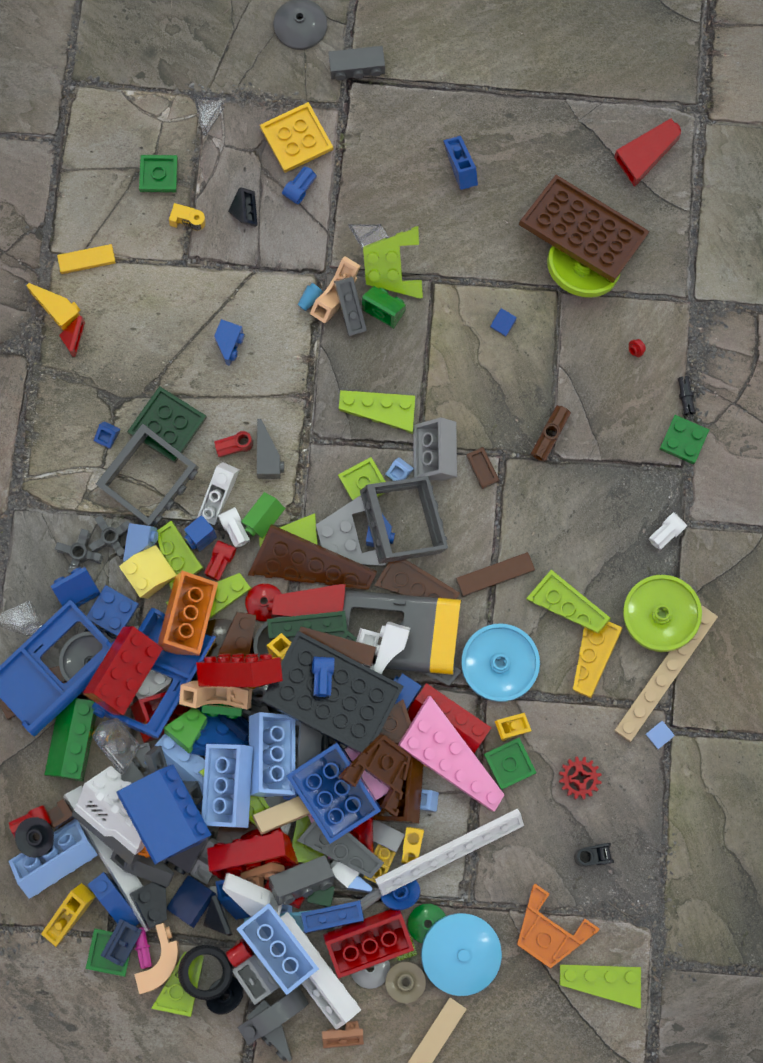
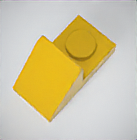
[495,713,532,742]

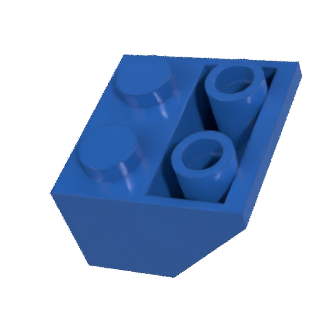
[51,567,100,607]

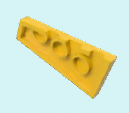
[573,622,623,698]

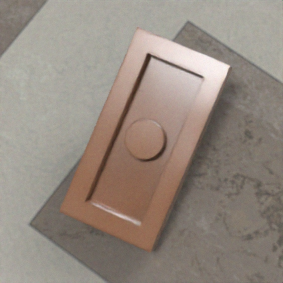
[241,862,285,888]
[322,1021,364,1048]

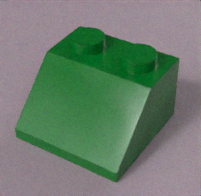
[362,286,406,329]

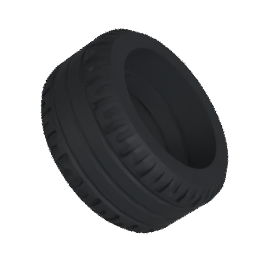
[178,945,233,1000]

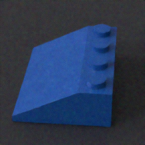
[286,742,382,844]
[116,764,212,864]

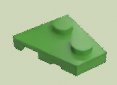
[164,707,207,753]

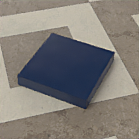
[167,875,216,928]

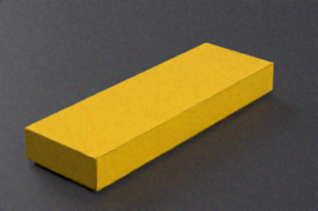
[57,244,116,274]

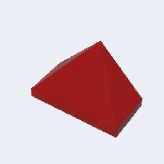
[59,316,85,357]

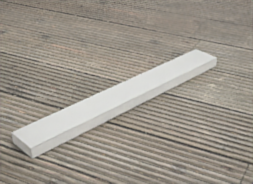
[63,785,154,932]
[375,809,524,896]

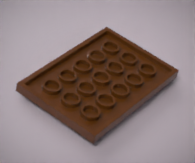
[519,175,650,283]

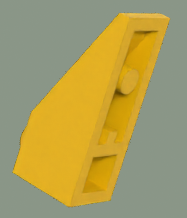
[26,283,81,331]
[41,883,96,947]

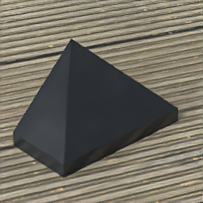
[228,187,258,227]
[203,895,233,936]

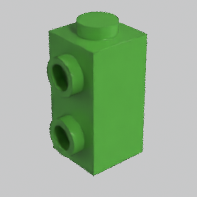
[241,492,286,538]

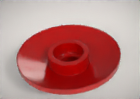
[245,583,282,622]

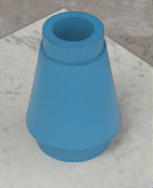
[297,283,323,311]

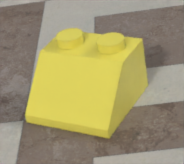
[119,545,177,599]

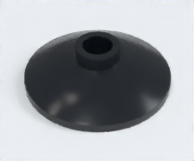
[15,817,54,858]
[206,977,244,1015]

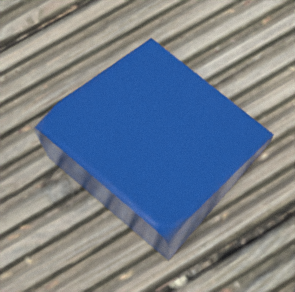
[490,308,517,337]
[93,422,120,449]

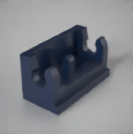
[101,919,143,967]

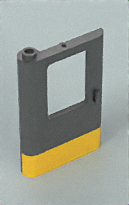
[343,590,462,675]

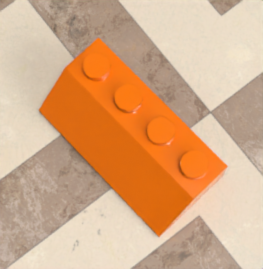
[158,570,218,656]

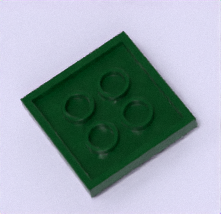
[127,386,207,463]

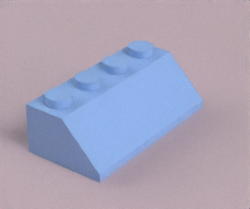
[249,712,295,797]
[144,734,205,811]
[202,744,253,828]
[8,819,98,899]
[237,904,319,995]

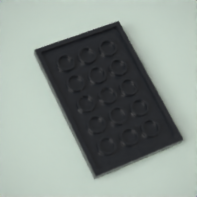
[261,631,404,754]

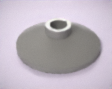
[351,960,390,989]

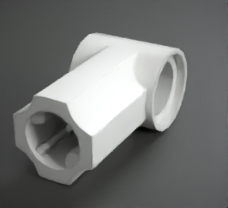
[218,507,250,548]
[649,512,688,550]

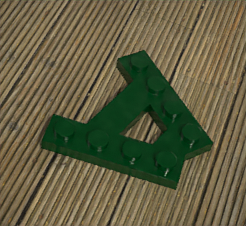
[267,611,357,642]

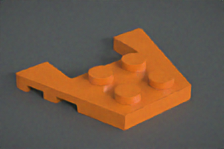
[517,884,600,968]

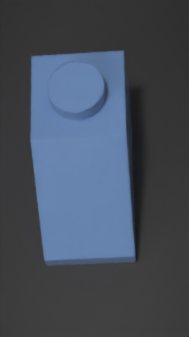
[123,523,158,562]

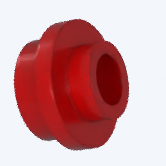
[629,339,646,357]

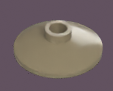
[385,962,426,1003]

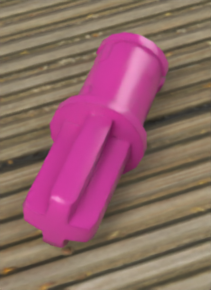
[134,927,152,969]

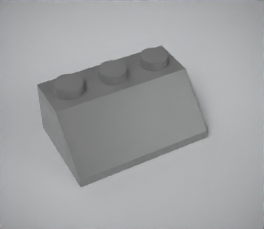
[413,417,457,480]

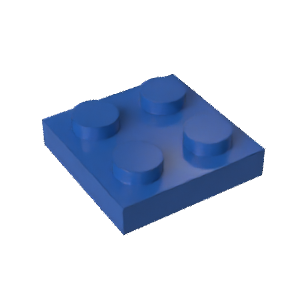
[87,585,139,636]

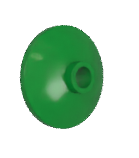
[408,904,446,943]

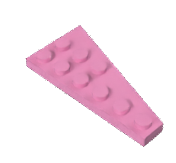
[398,696,504,812]

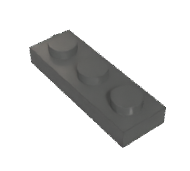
[334,276,367,336]

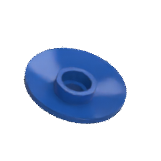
[381,880,421,910]

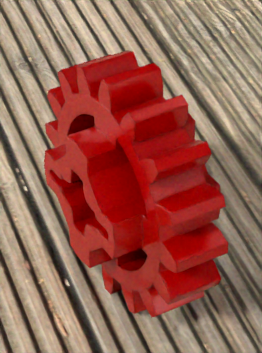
[558,756,602,800]

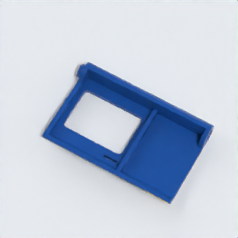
[0,600,114,737]
[92,608,216,739]

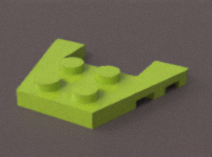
[363,226,423,298]

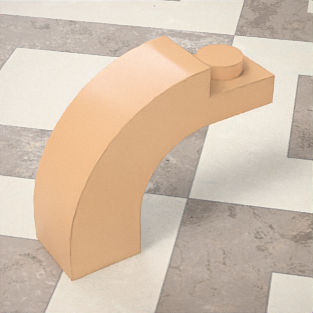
[310,256,361,323]
[179,680,252,710]
[134,923,180,994]

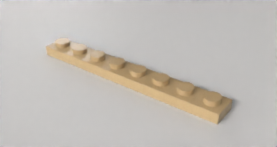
[614,606,718,742]

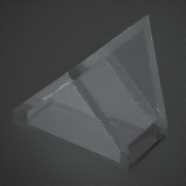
[193,95,225,136]
[348,224,389,250]

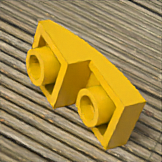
[363,844,396,884]

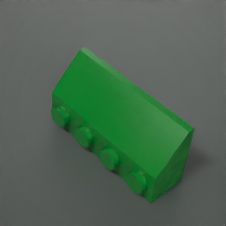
[44,698,97,782]

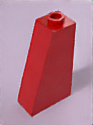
[614,118,681,186]
[268,584,346,618]

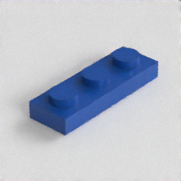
[301,900,364,934]

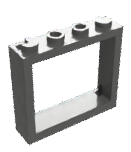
[96,424,199,527]
[360,476,448,564]

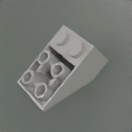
[232,955,280,1005]

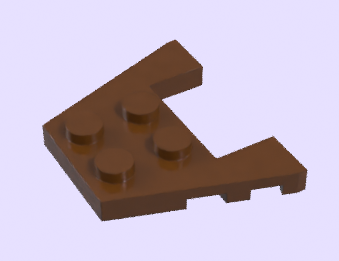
[339,734,411,817]

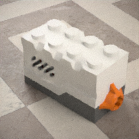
[72,766,150,866]

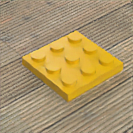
[260,102,333,173]

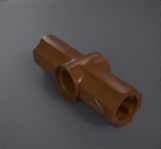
[530,405,571,462]

